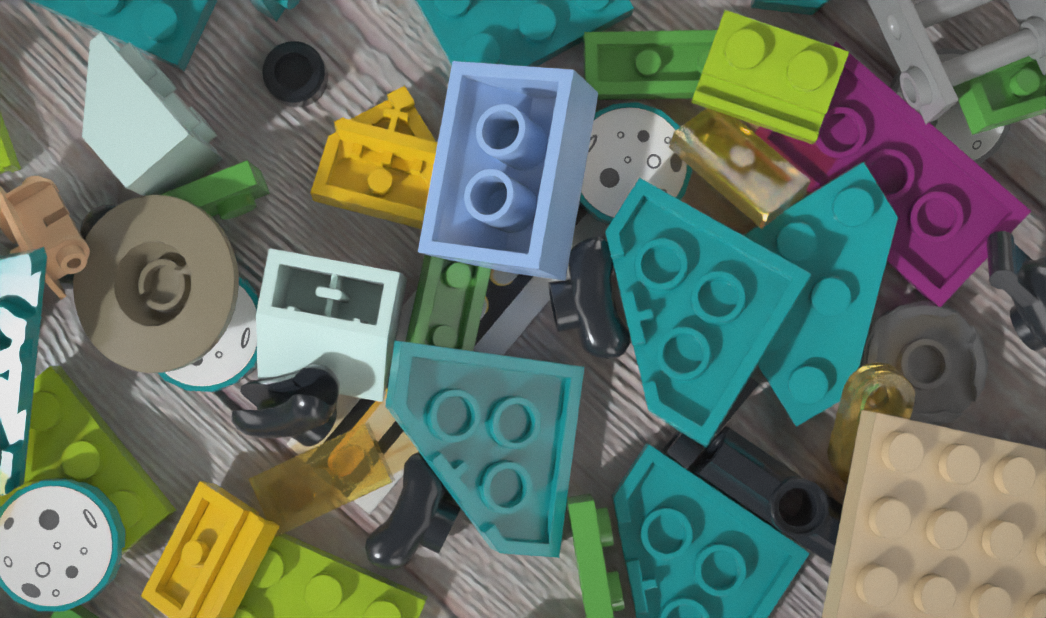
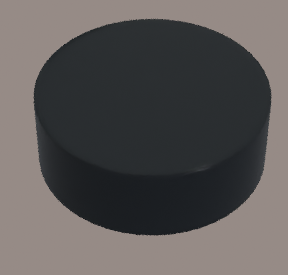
[262,41,328,108]

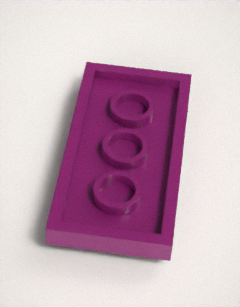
[747,41,1031,307]

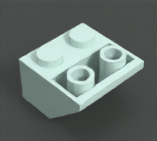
[82,32,223,196]
[256,248,407,402]

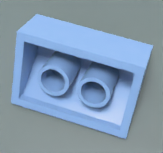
[418,61,598,281]

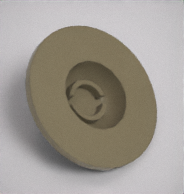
[73,195,239,373]

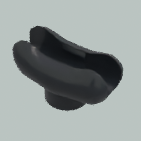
[548,237,631,359]
[231,364,340,447]
[365,452,461,570]

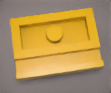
[141,481,280,618]

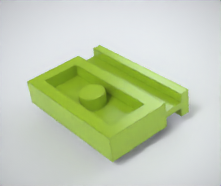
[691,10,849,144]

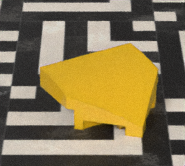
[310,85,438,229]

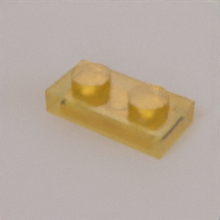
[669,108,811,229]
[248,423,395,537]

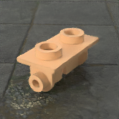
[0,175,90,300]

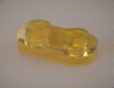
[827,362,915,484]

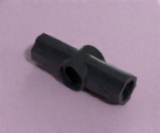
[695,426,843,565]

